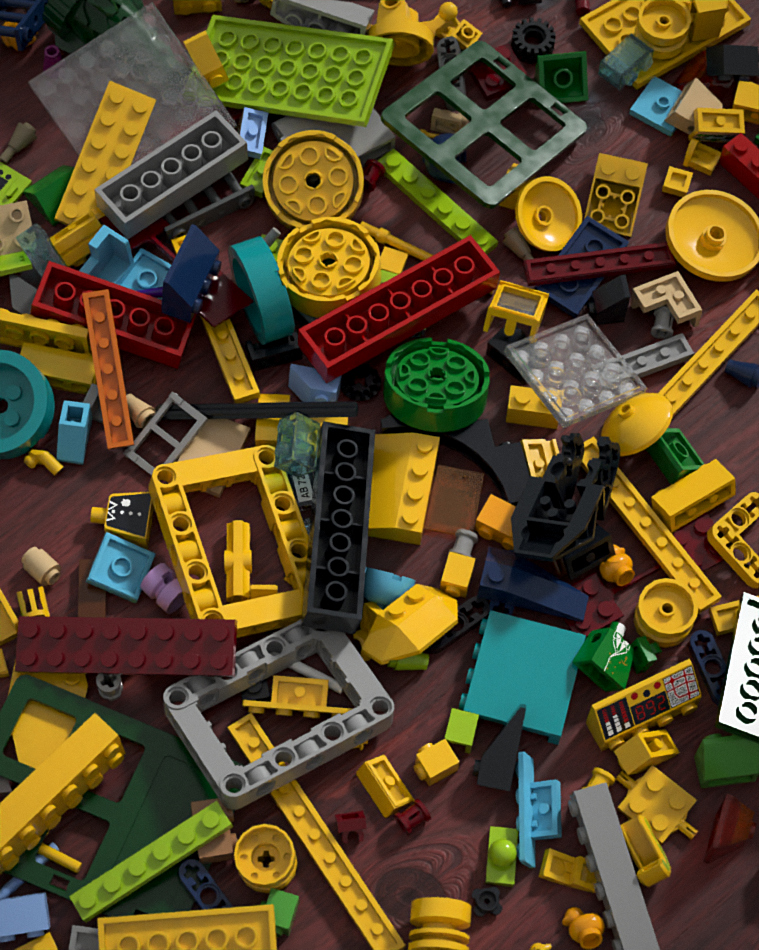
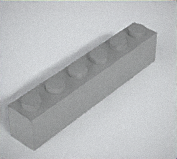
[568,782,660,950]

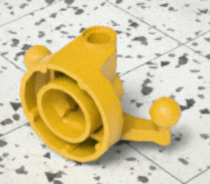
[367,0,458,66]

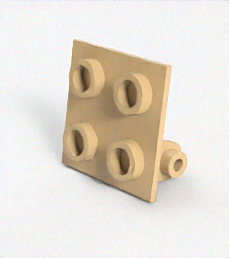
[0,200,37,256]

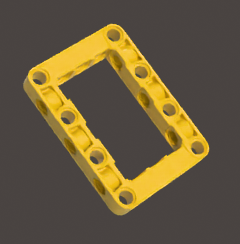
[148,445,309,638]

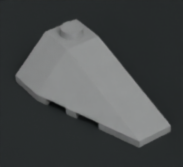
[270,0,375,35]

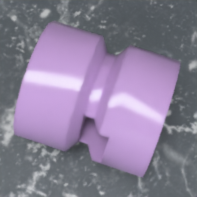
[140,563,185,614]

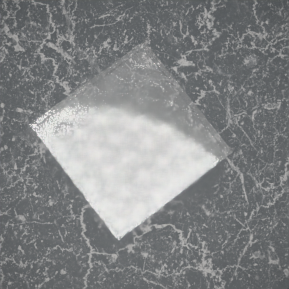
[28,2,237,165]

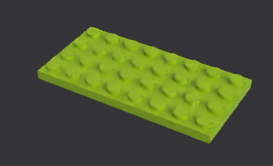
[182,15,395,127]

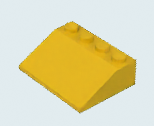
[368,433,440,545]

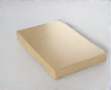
[177,419,251,498]

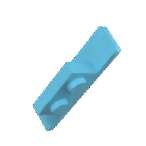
[515,752,562,868]

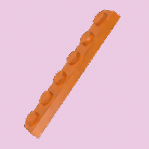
[82,289,135,450]

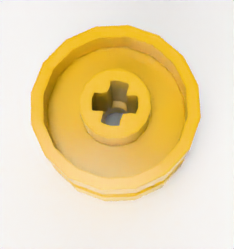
[634,0,692,59]
[633,578,698,648]

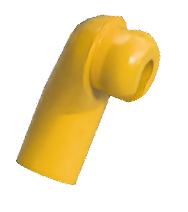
[24,449,64,476]

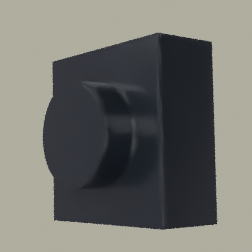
[241,679,270,701]

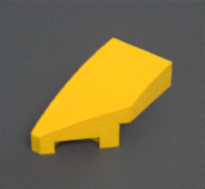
[353,602,383,661]

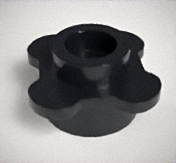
[472,887,502,917]

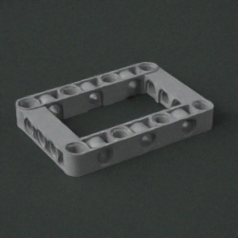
[163,619,394,810]

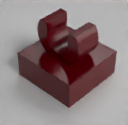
[335,811,367,844]

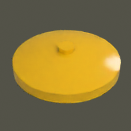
[665,190,759,282]

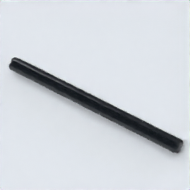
[155,401,359,420]

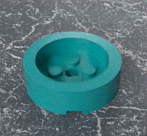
[228,236,295,345]
[0,350,55,459]

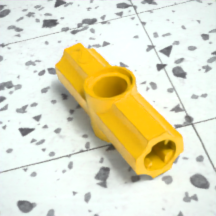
[224,520,252,603]

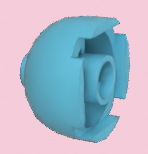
[364,567,416,610]

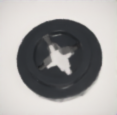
[340,363,381,401]

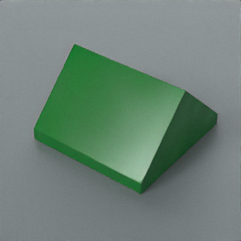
[534,51,589,103]
[23,165,75,227]
[646,428,704,485]

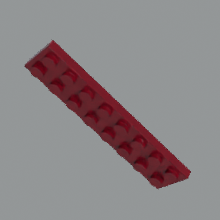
[15,616,237,677]

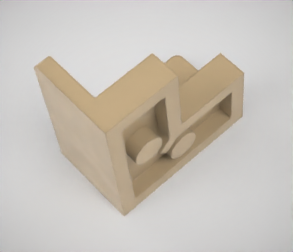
[630,271,702,327]

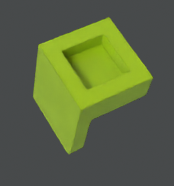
[445,708,479,754]

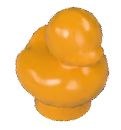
[599,545,635,586]
[562,907,605,949]

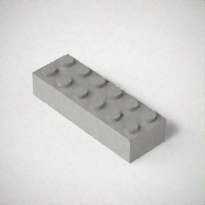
[94,110,248,240]

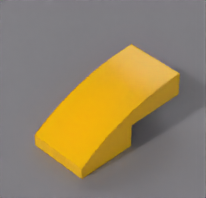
[539,848,597,893]

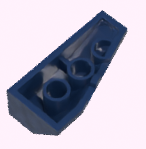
[477,546,589,622]

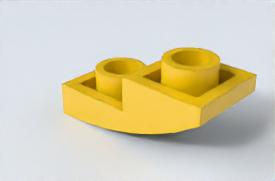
[434,13,483,50]

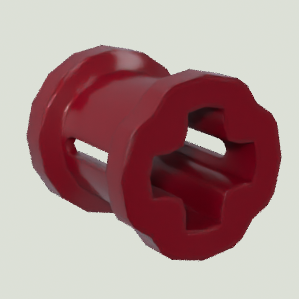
[363,159,386,192]
[394,798,431,836]

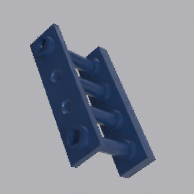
[0,0,48,51]

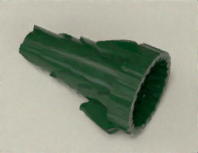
[42,0,193,97]

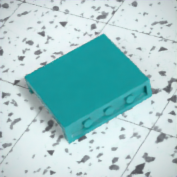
[458,610,586,745]

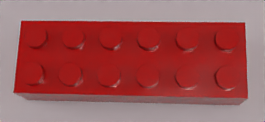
[30,261,197,369]

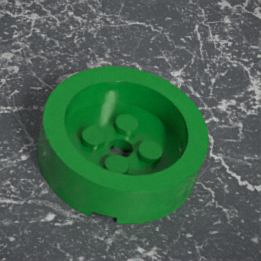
[383,338,490,432]

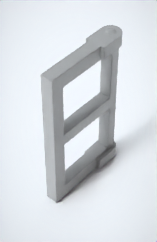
[123,391,209,482]

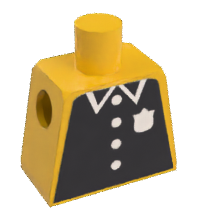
[90,492,154,549]

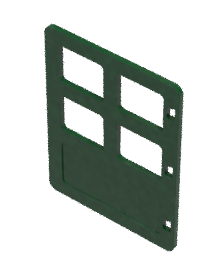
[0,675,245,917]

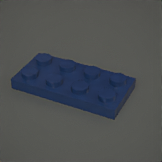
[534,215,629,319]

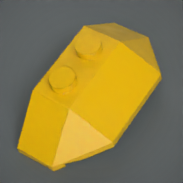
[362,584,458,665]

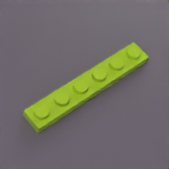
[378,148,498,255]
[69,801,233,922]

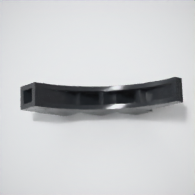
[380,414,530,506]

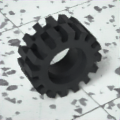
[511,17,556,64]

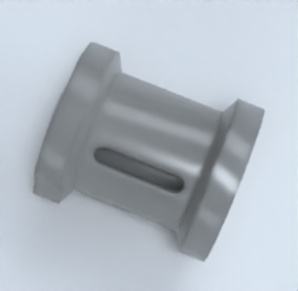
[651,306,675,340]
[448,529,479,557]
[96,674,123,701]

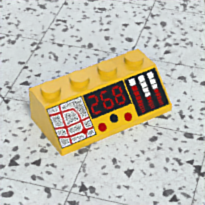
[586,659,702,752]

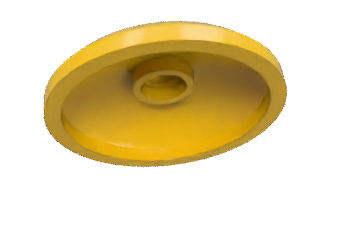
[515,176,582,252]
[601,393,673,456]

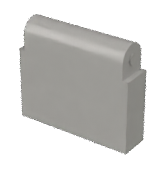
[271,108,395,188]

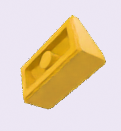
[356,755,414,818]

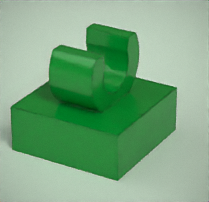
[631,636,662,674]

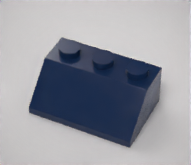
[161,224,222,323]

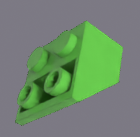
[694,734,759,789]

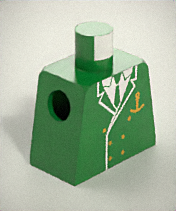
[572,622,634,692]

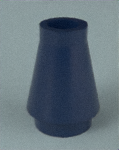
[725,359,759,388]

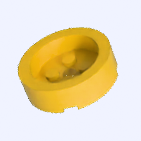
[263,130,364,230]
[277,217,382,318]

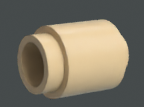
[21,547,61,586]

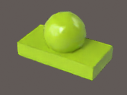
[485,826,518,887]

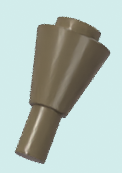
[0,122,38,164]
[502,227,534,261]

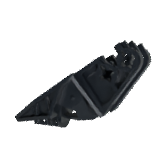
[511,433,620,562]

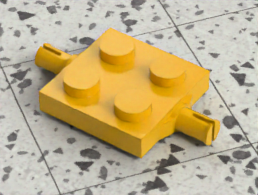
[615,765,698,845]

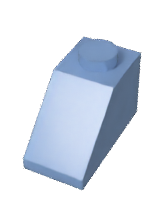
[288,364,342,402]

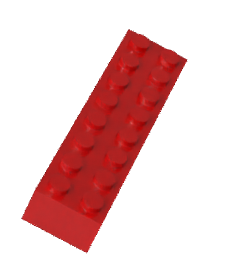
[298,235,500,384]

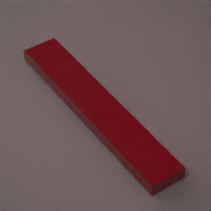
[523,242,676,287]

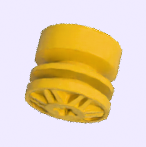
[234,824,298,894]
[408,897,471,950]

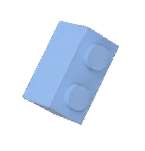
[0,892,51,942]

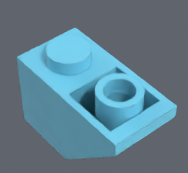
[57,400,93,465]

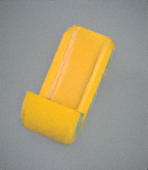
[620,815,671,887]

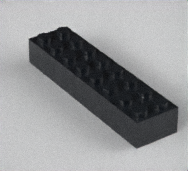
[301,421,375,634]

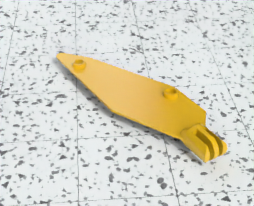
[8,586,88,836]

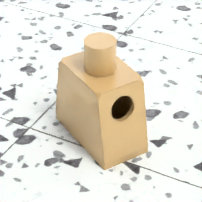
[664,78,723,135]

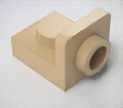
[431,108,469,134]

